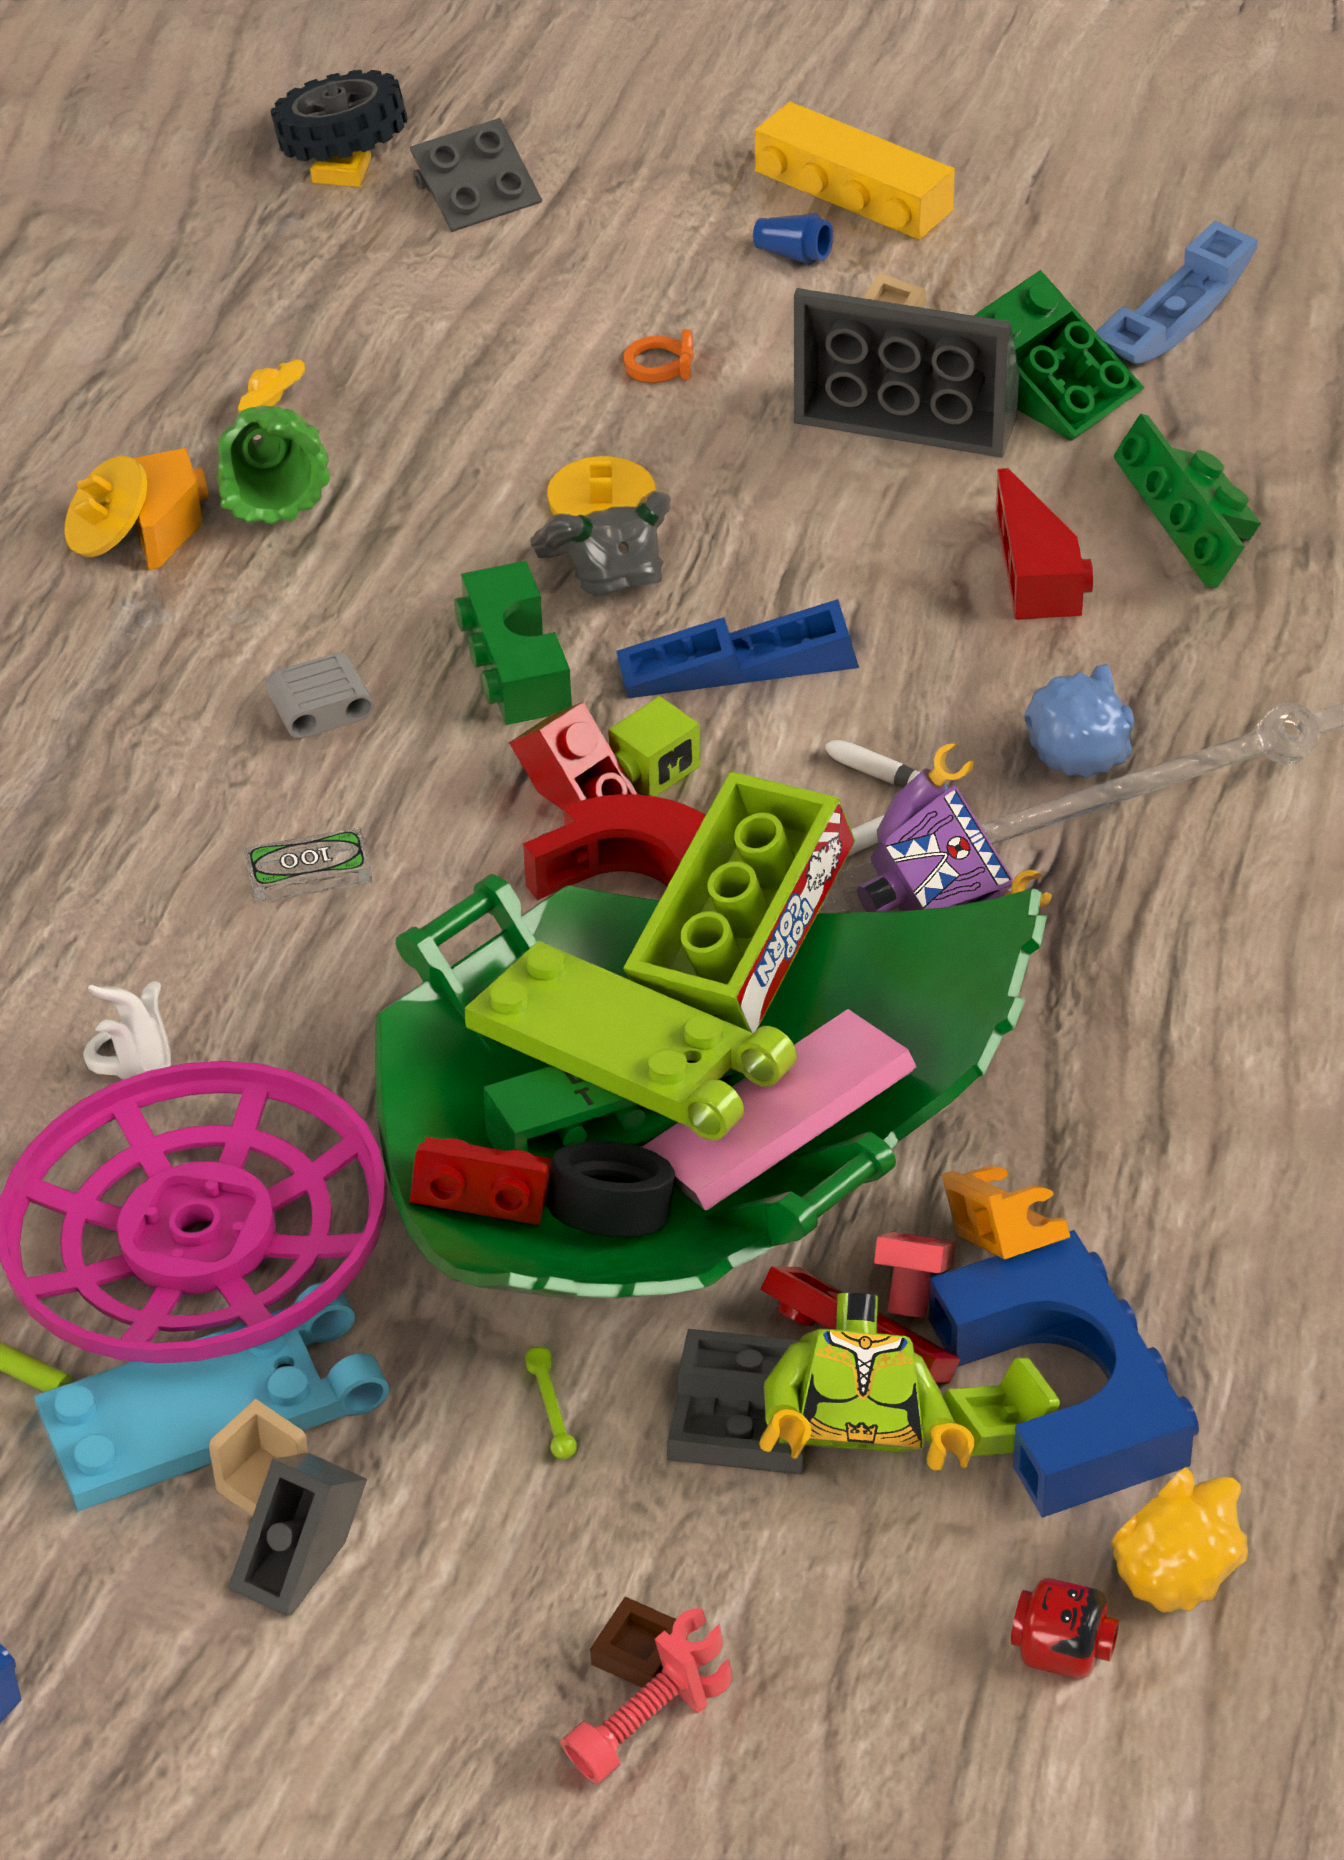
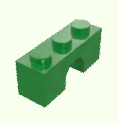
[454,561,572,725]

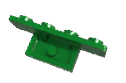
[1114,413,1261,588]

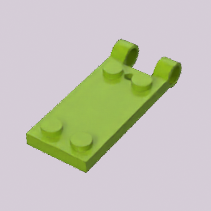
[465,941,797,1141]

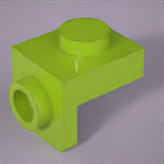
[943,1358,1060,1457]

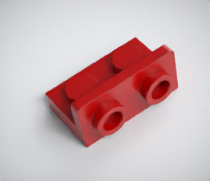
[410,1137,552,1225]

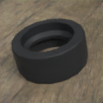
[546,1141,675,1237]

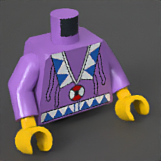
[857,743,1052,912]

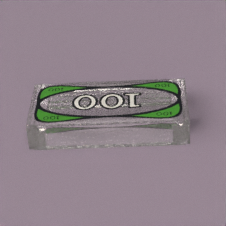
[244,827,372,903]

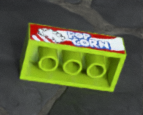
[623,771,856,1033]

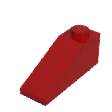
[996,468,1093,620]

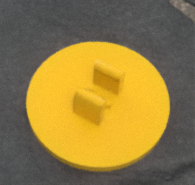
[64,456,147,557]
[547,456,656,516]

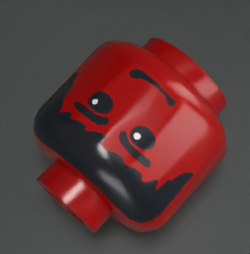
[1011,1578,1119,1679]

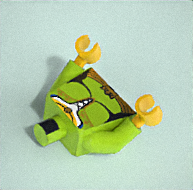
[759,1293,975,1471]

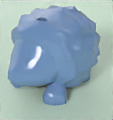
[1024,664,1134,779]

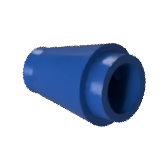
[753,213,833,265]

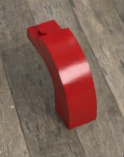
[523,794,706,900]

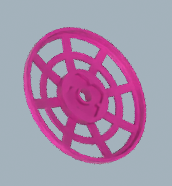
[0,1061,387,1364]

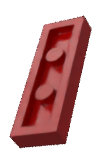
[760,1266,961,1383]

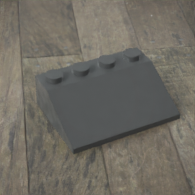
[794,288,1019,457]

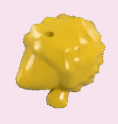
[1111,1467,1248,1613]

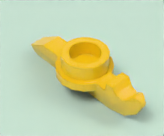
[238,359,305,413]

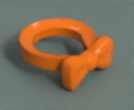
[623,329,694,383]

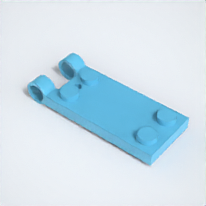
[34,1282,389,1512]

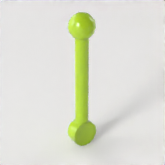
[525,1346,577,1460]

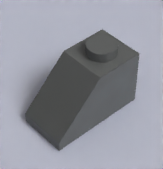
[228,1453,367,1616]

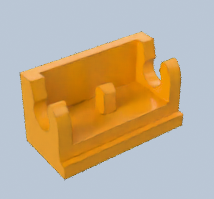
[942,1165,1070,1260]

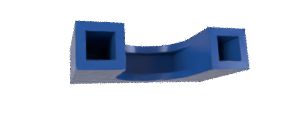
[928,1230,1199,1518]

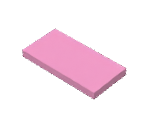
[642,1009,916,1210]

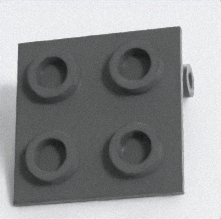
[410,118,542,232]

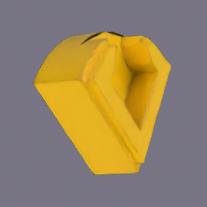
[310,150,371,187]

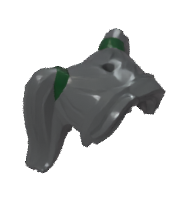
[530,491,671,595]

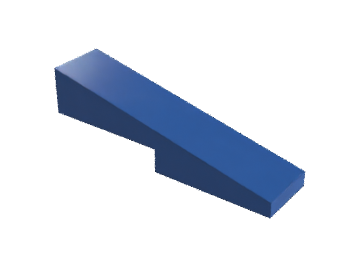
[616,599,859,698]

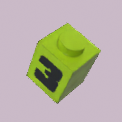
[608,696,701,797]

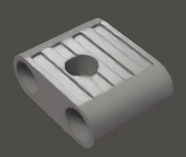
[265,653,374,738]

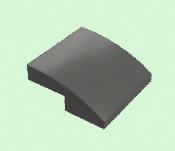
[667,1329,807,1474]

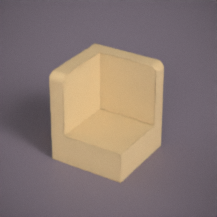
[209,1399,309,1516]

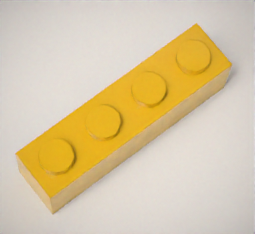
[755,101,955,240]

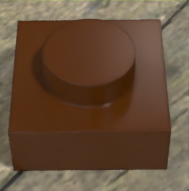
[590,1596,687,1687]

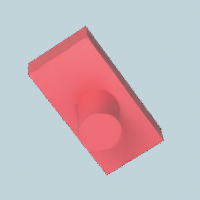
[874,1231,956,1318]

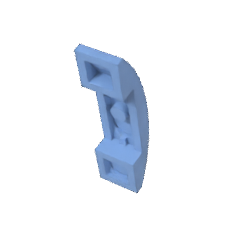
[1096,221,1258,364]

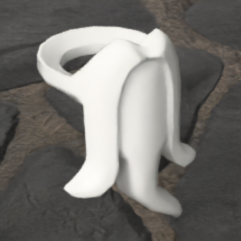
[83,981,171,1080]

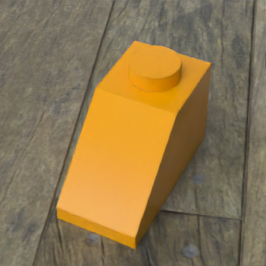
[133,448,209,570]

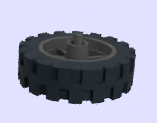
[271,70,408,161]

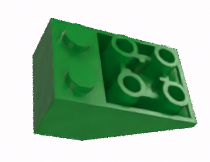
[973,270,1145,441]

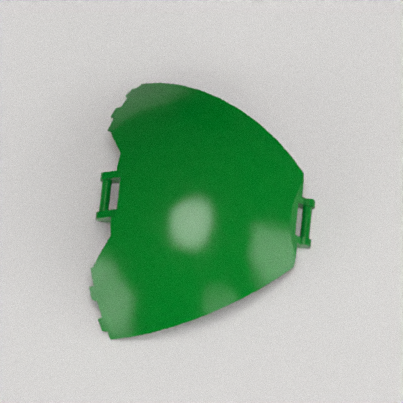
[374,874,1047,1299]

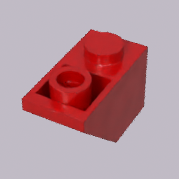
[509,702,637,810]

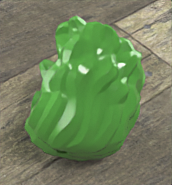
[217,405,331,525]

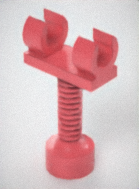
[560,1608,732,1785]

